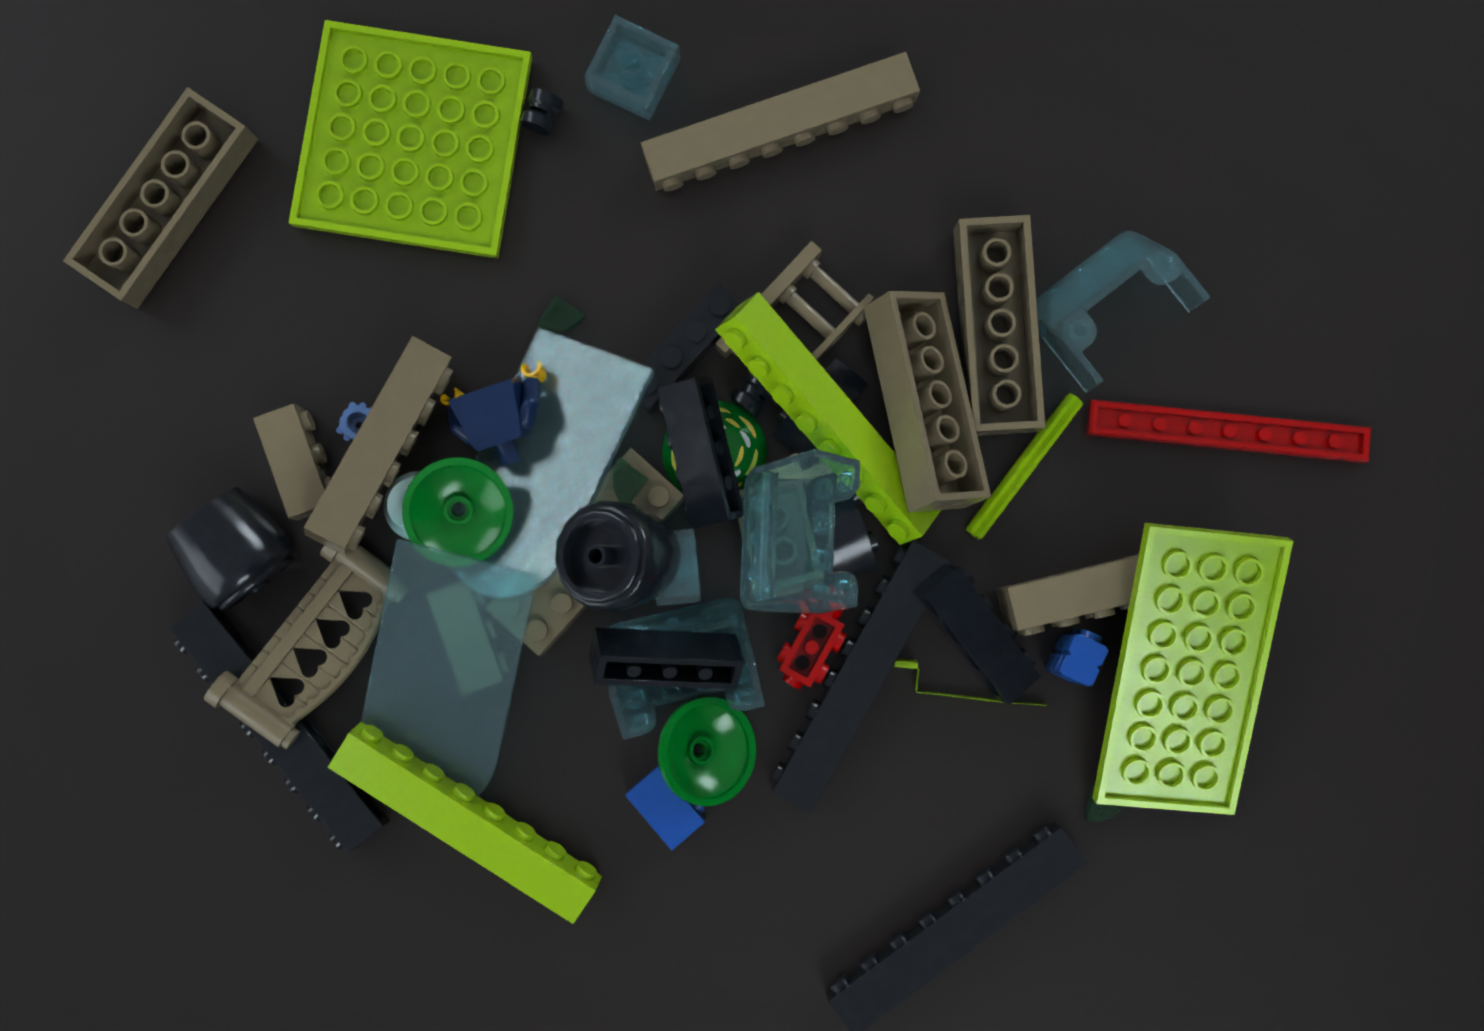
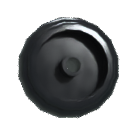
[165,486,295,611]
[555,500,680,612]

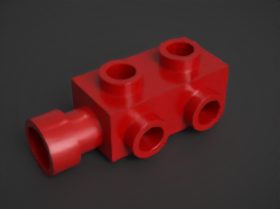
[776,584,855,690]

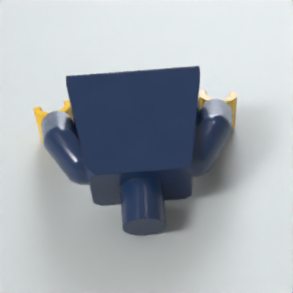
[440,361,547,467]

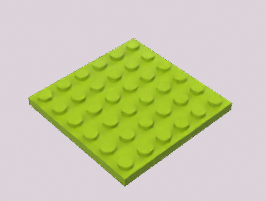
[289,20,533,259]

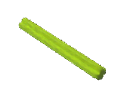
[966,393,1083,540]

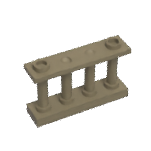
[715,241,874,406]

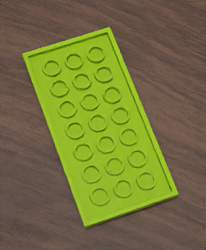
[1092,523,1294,815]

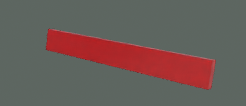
[1086,399,1371,463]

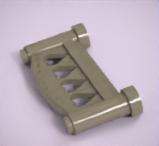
[204,544,413,750]

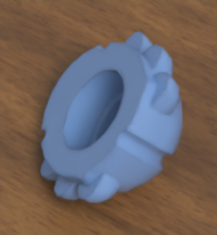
[336,402,372,441]

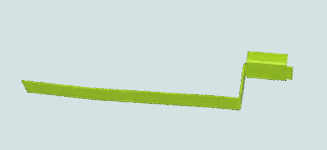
[892,658,1047,706]

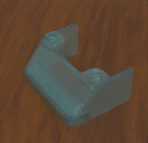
[1036,231,1210,393]

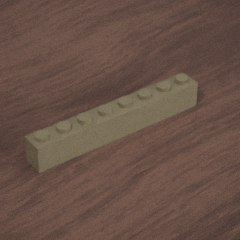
[640,52,920,192]

